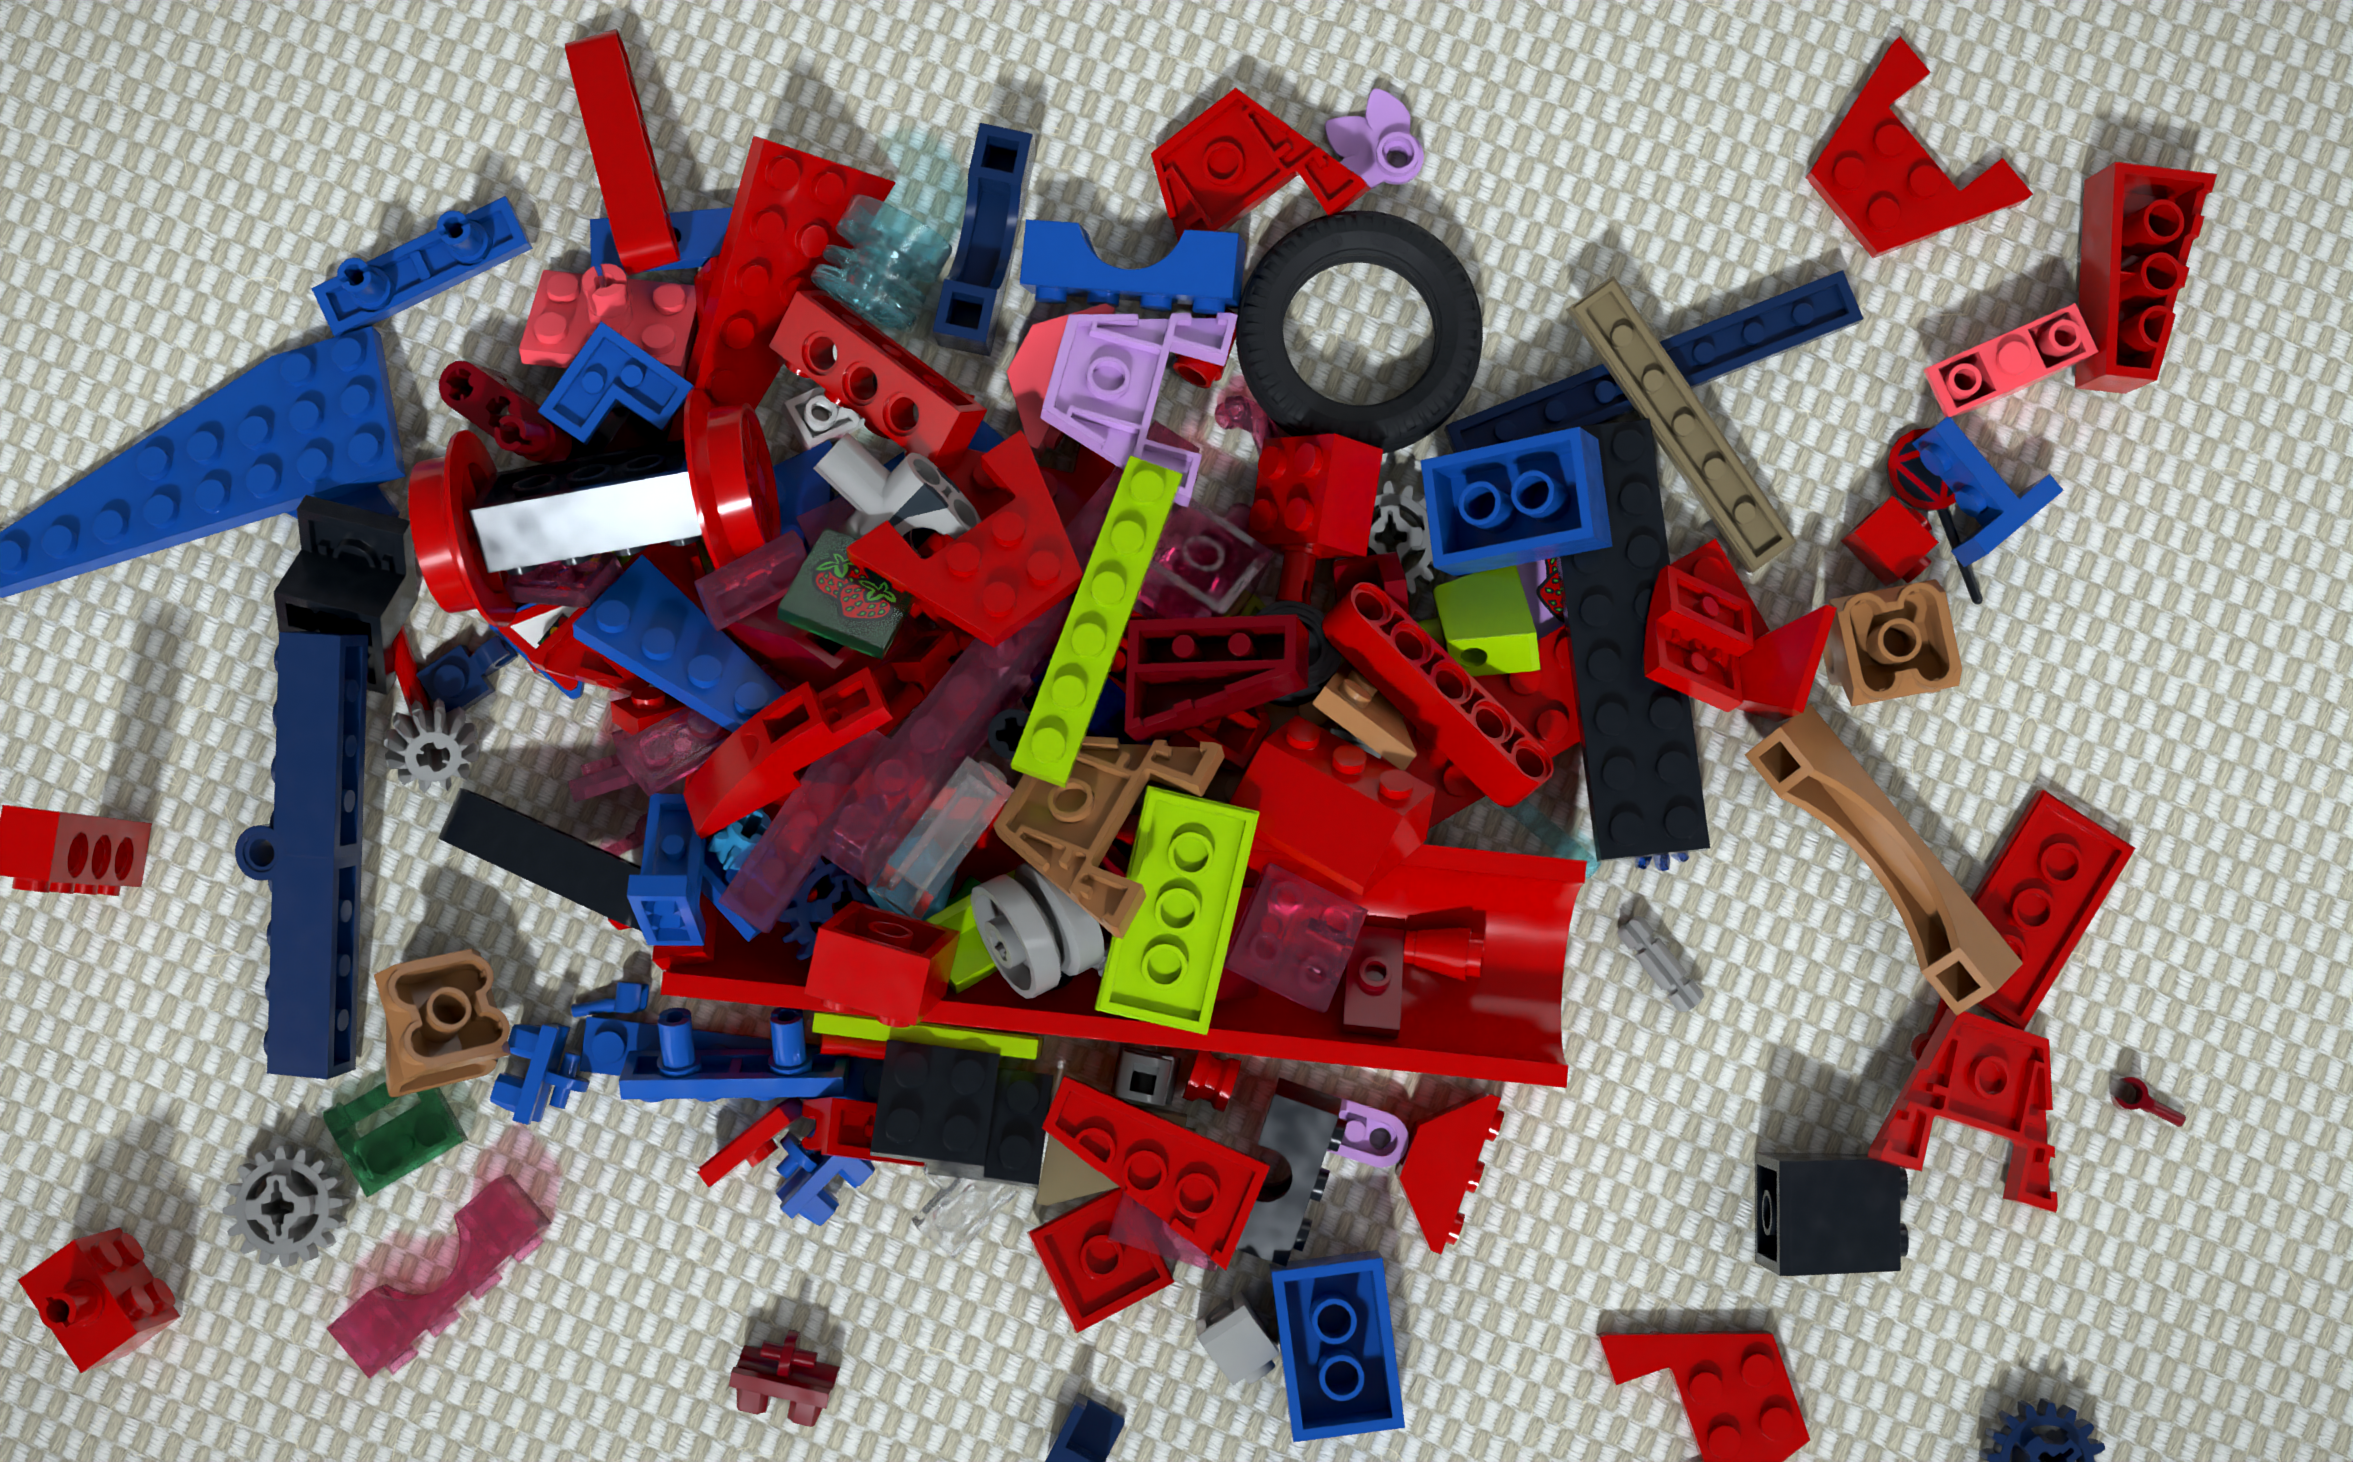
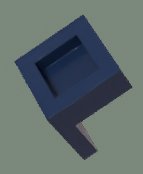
[1045,1392,1125,1462]

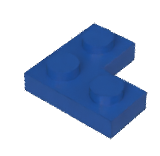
[537,321,695,445]

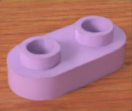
[1327,1094,1409,1168]

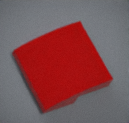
[1644,565,1754,712]

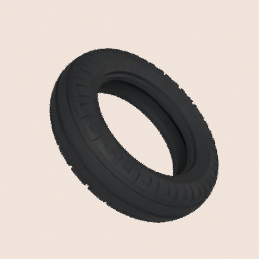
[1236,210,1483,454]

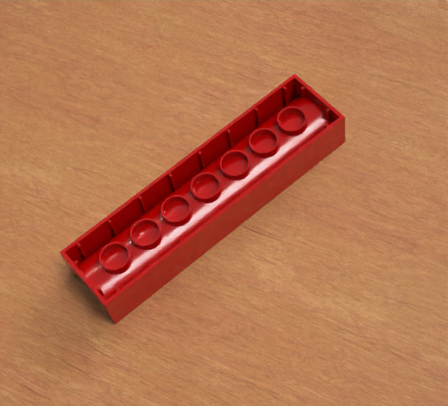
[660,769,1587,1088]

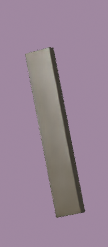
[1566,276,1796,573]

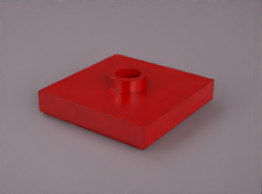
[1026,1187,1175,1333]

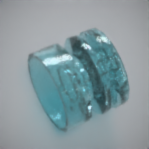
[810,194,952,332]

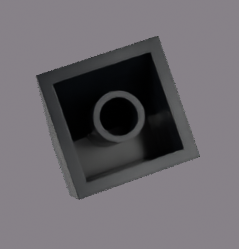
[1755,1152,1909,1276]

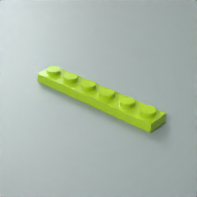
[1011,456,1183,788]

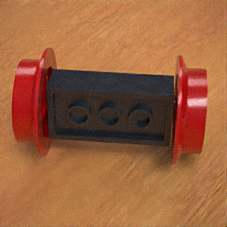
[408,388,782,628]

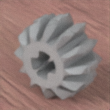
[383,698,480,794]

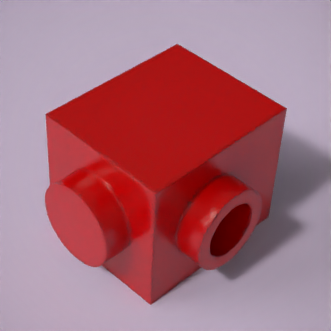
[1841,496,1939,587]

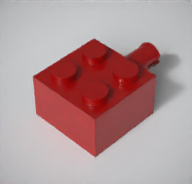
[1246,433,1383,605]
[804,901,960,1028]
[18,1227,181,1373]

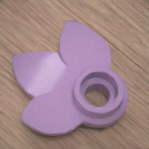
[1325,88,1424,190]

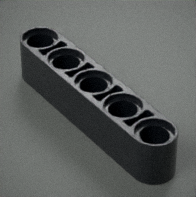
[438,788,641,931]

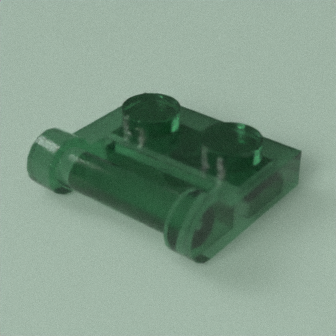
[323,1081,469,1197]

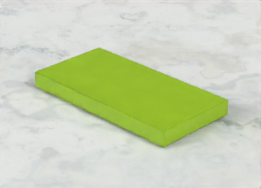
[1094,785,1259,1035]
[812,1011,1044,1060]

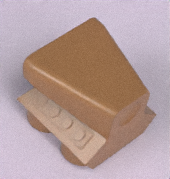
[1823,579,1962,706]
[374,948,512,1097]

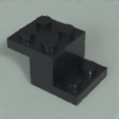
[274,495,418,695]
[870,1039,1054,1188]

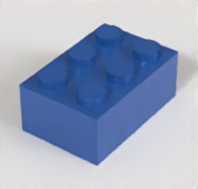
[1421,427,1613,577]
[1269,1250,1405,1442]

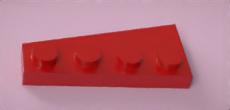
[1042,1075,1270,1271]

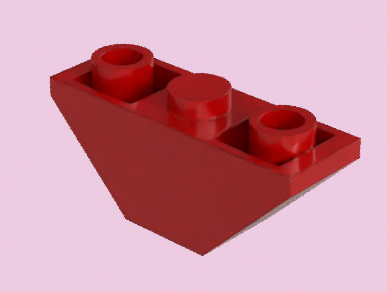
[1395,1091,1505,1254]

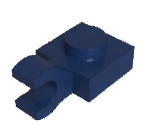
[416,636,518,713]

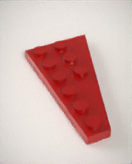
[667,135,896,442]

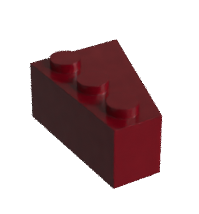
[1125,614,1309,745]

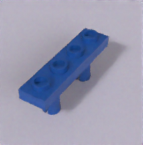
[311,196,533,337]
[619,1007,851,1103]

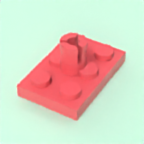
[519,264,698,378]

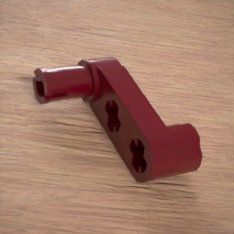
[439,361,572,464]

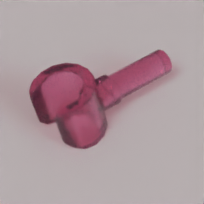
[604,813,648,856]

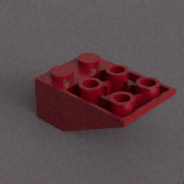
[703,549,907,694]

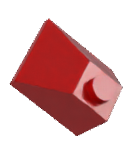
[1736,604,1837,722]

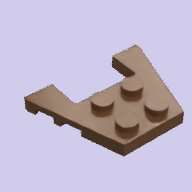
[993,736,1224,939]

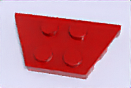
[527,541,716,696]

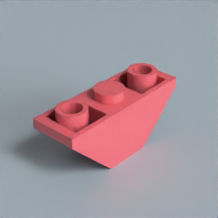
[1006,303,1116,459]
[1923,303,2098,418]

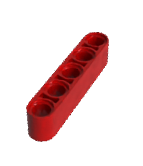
[565,28,681,276]
[1322,582,1554,808]

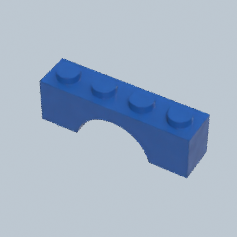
[1020,219,1246,315]

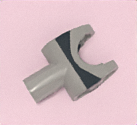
[813,432,981,596]

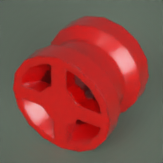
[1182,1050,1242,1113]

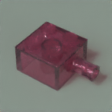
[1133,497,1275,619]

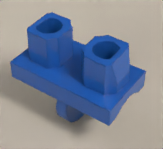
[490,1023,590,1125]
[775,1128,875,1226]

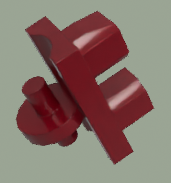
[729,1329,840,1427]

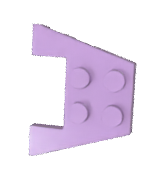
[1040,313,1238,507]

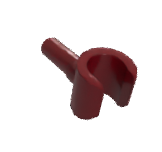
[2111,1077,2186,1127]

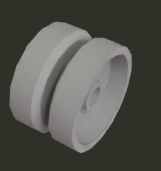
[971,861,1105,999]

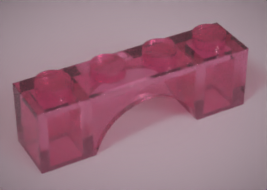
[326,1174,552,1379]

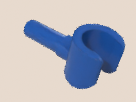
[571,982,649,1018]

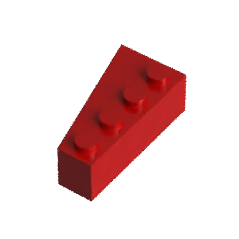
[2075,162,2217,394]

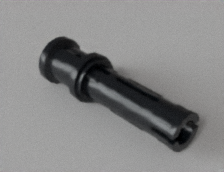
[987,708,1030,760]

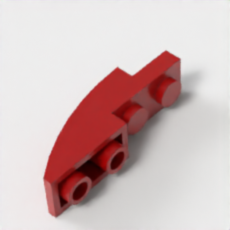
[683,666,893,840]

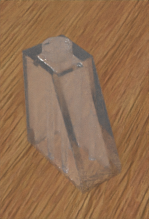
[872,756,1014,920]

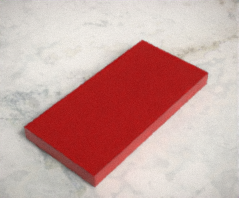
[1970,790,2136,1031]

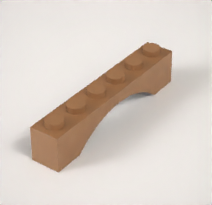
[1744,704,2023,1016]

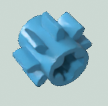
[707,807,780,875]

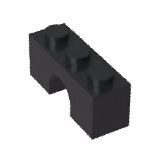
[1235,1077,1348,1267]

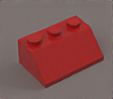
[1228,715,1435,896]

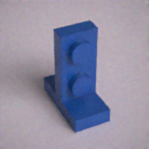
[1912,416,2064,568]
[627,793,707,946]

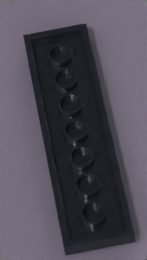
[1540,419,1710,862]

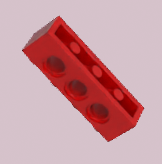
[769,290,987,467]
[0,805,152,896]

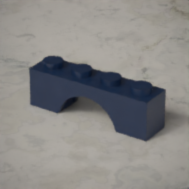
[933,123,1036,357]

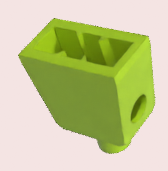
[1416,565,1541,676]

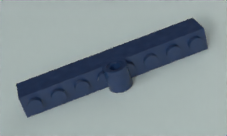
[235,631,368,1080]

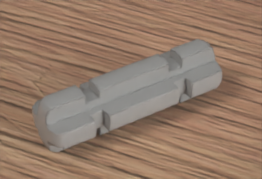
[1617,916,1704,1013]

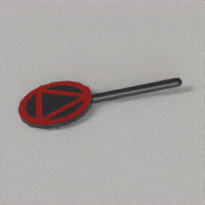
[1885,428,1983,605]

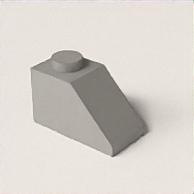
[1196,1290,1280,1385]

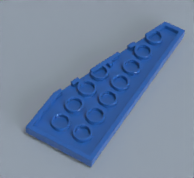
[0,326,406,598]

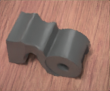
[1110,1044,1181,1106]

